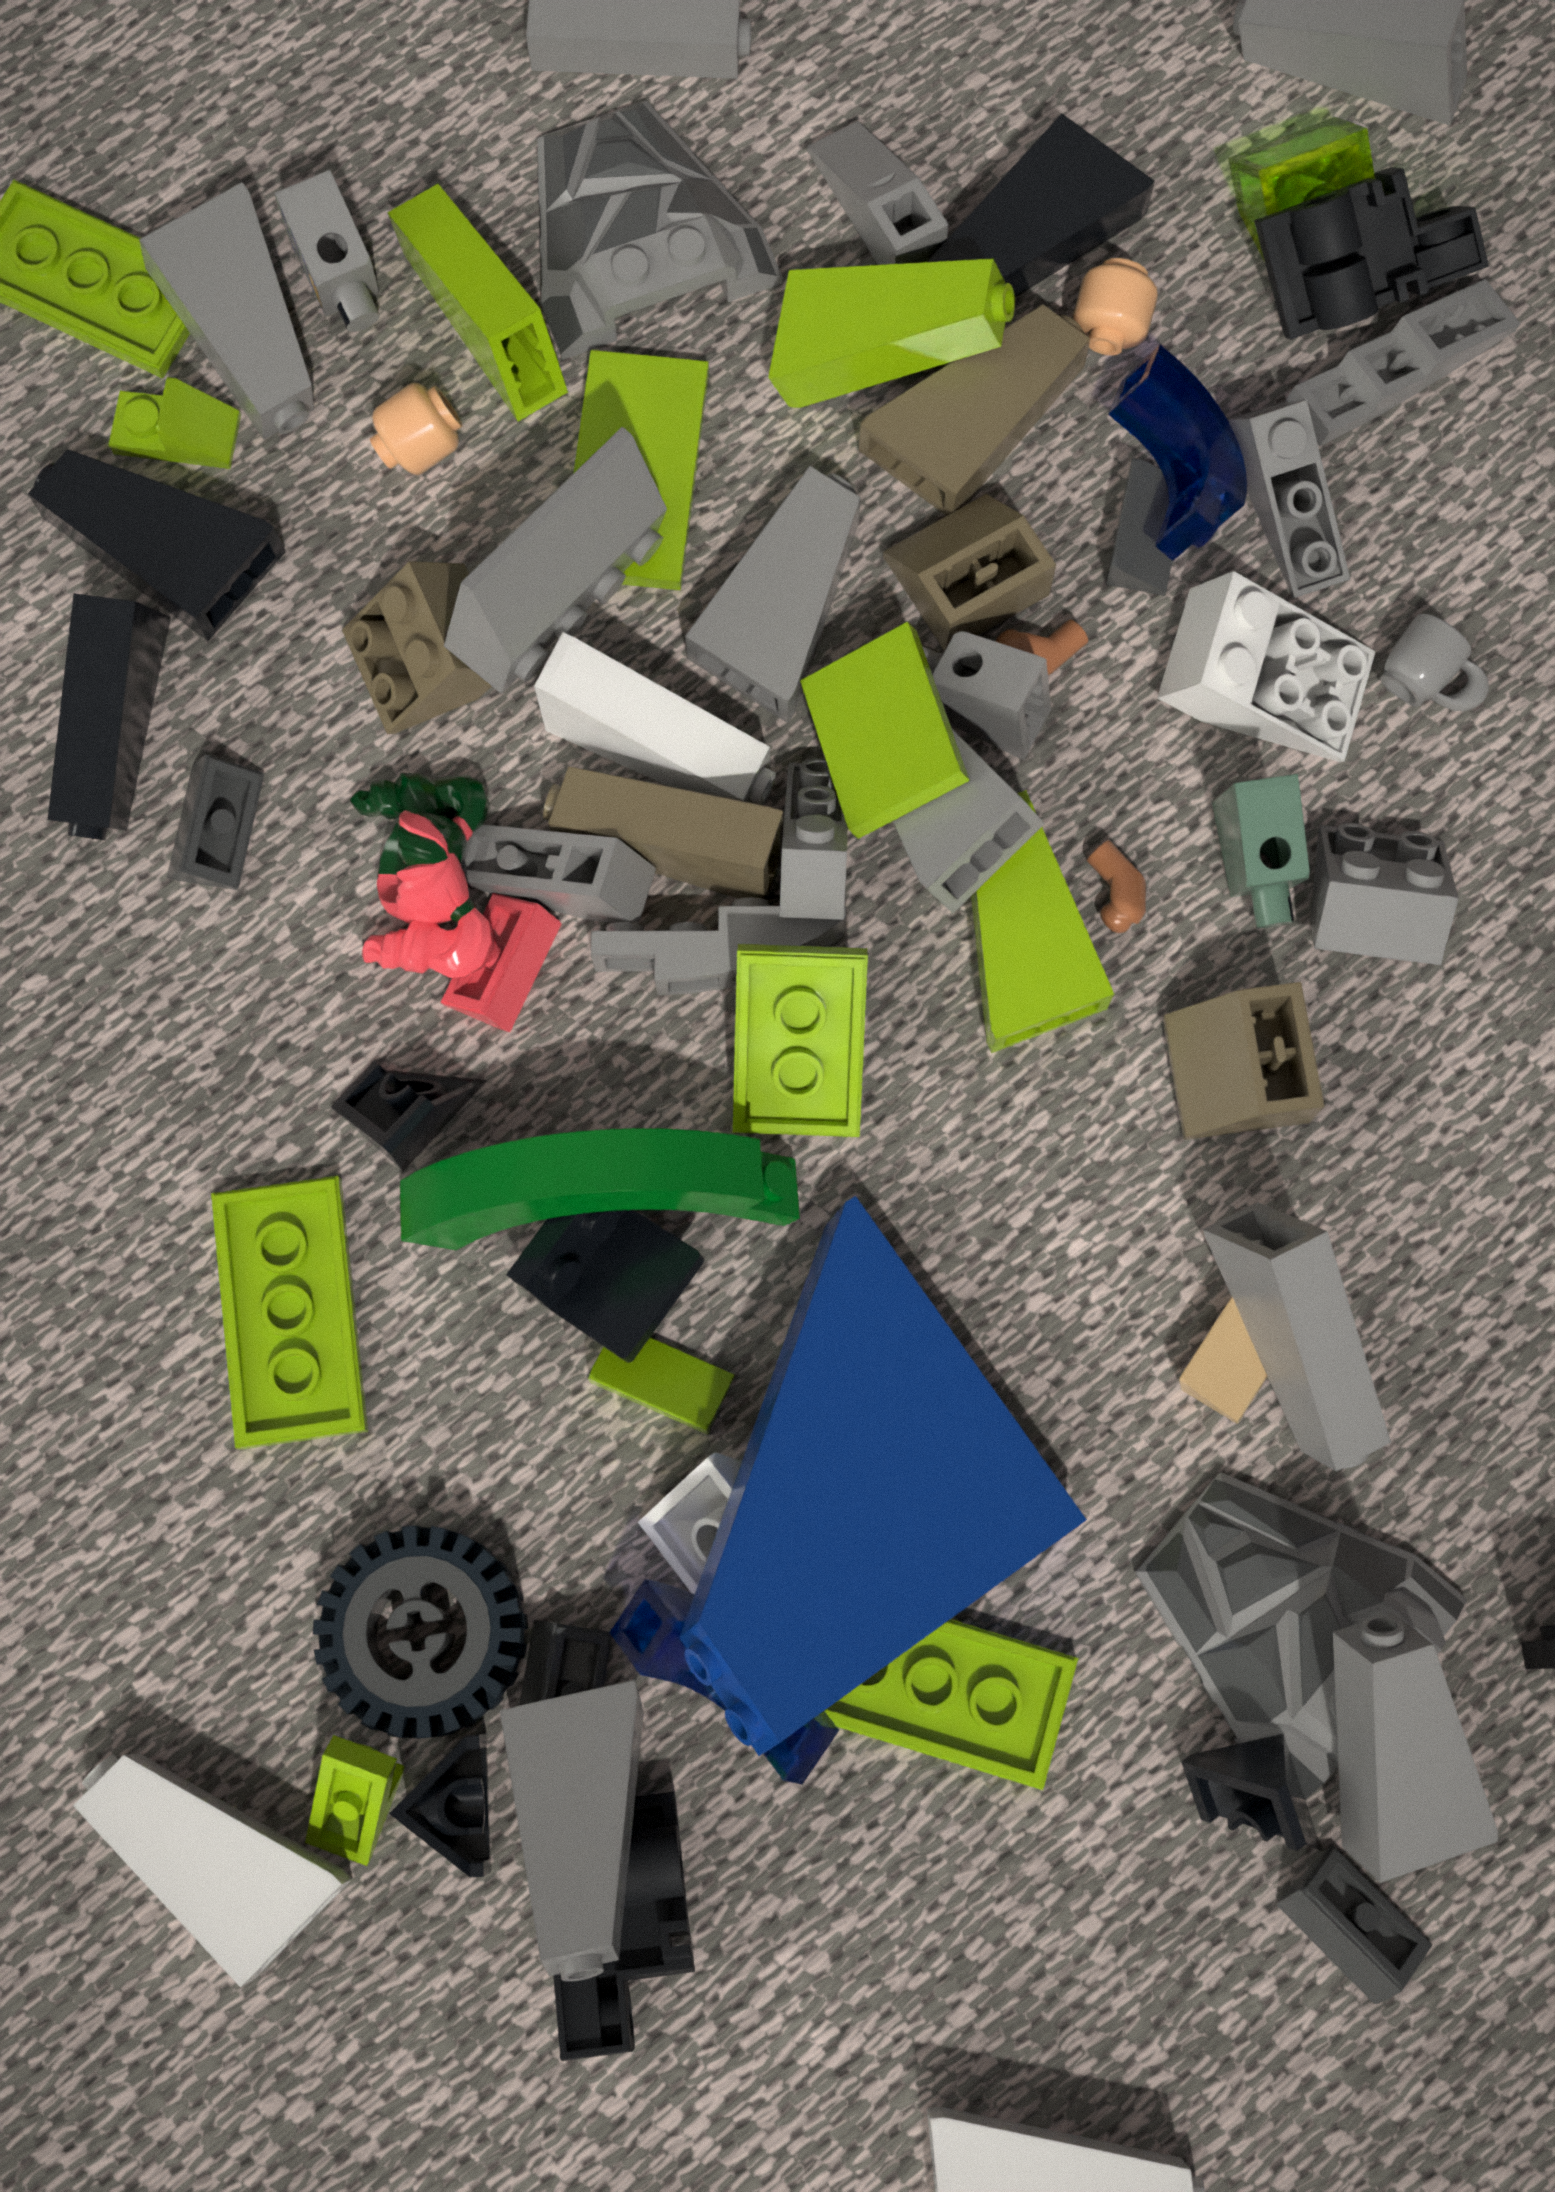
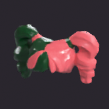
[349,773,494,978]

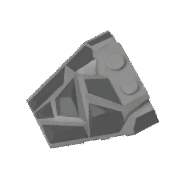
[537,100,783,360]
[1135,1472,1467,1800]

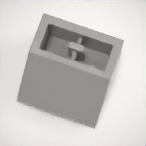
[1310,823,1459,965]

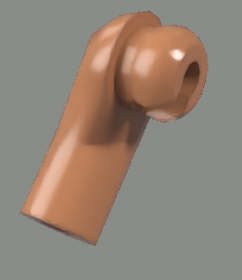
[995,619,1088,675]
[1087,840,1146,933]

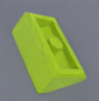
[587,1338,735,1435]

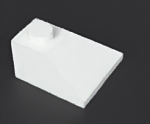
[638,1452,742,1596]

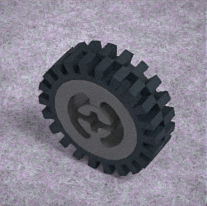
[312,1525,528,1739]

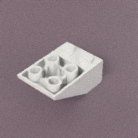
[1157,571,1376,762]

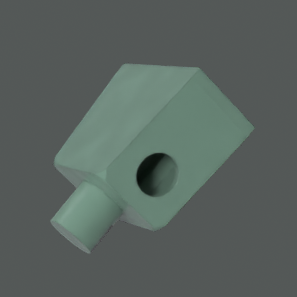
[1212,774,1310,929]

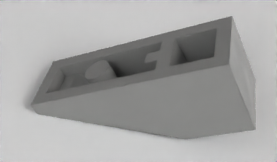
[461,825,656,924]

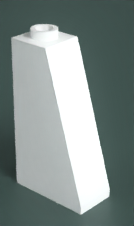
[534,632,776,805]
[73,1753,352,1987]
[927,2107,1205,2192]

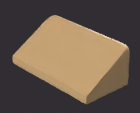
[1179,1297,1268,1424]

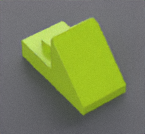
[108,377,241,469]
[305,1735,404,1866]

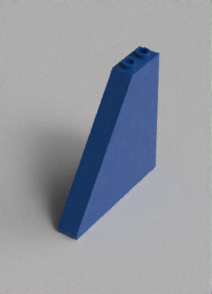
[680,1196,1087,1756]

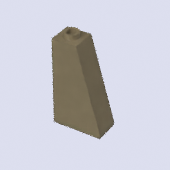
[859,304,1090,516]
[543,766,783,900]

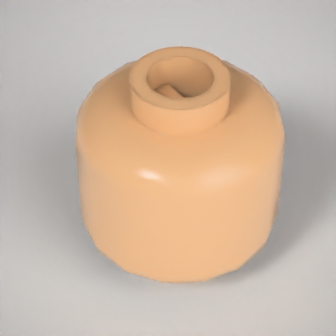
[1073,258,1158,355]
[370,382,463,475]

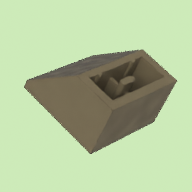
[883,494,1056,651]
[342,561,492,734]
[1163,982,1324,1140]

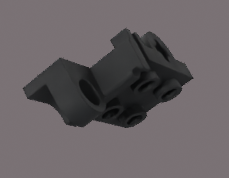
[1254,167,1489,340]
[553,1791,695,2061]

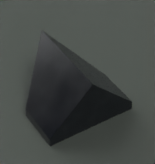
[331,1061,487,1171]
[1181,1733,1322,1851]
[389,1734,491,1878]

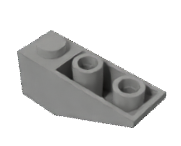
[807,121,948,265]
[1226,400,1350,598]
[780,758,848,920]

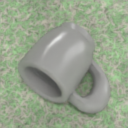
[1380,613,1489,711]

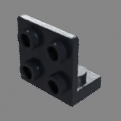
[506,1210,705,1363]

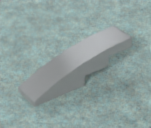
[1285,279,1521,446]

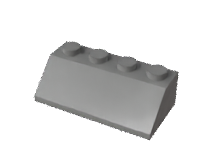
[444,427,667,694]

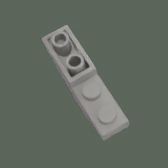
[591,898,846,996]

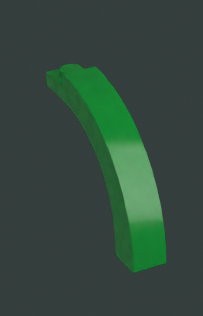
[400,1128,800,1250]

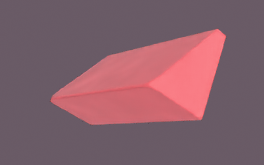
[440,893,561,1032]

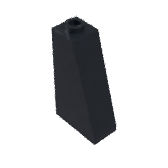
[927,113,1155,297]
[28,449,285,641]
[47,593,171,840]

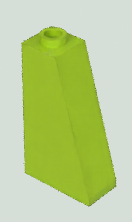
[387,184,568,422]
[768,259,1015,408]
[971,790,1114,1054]

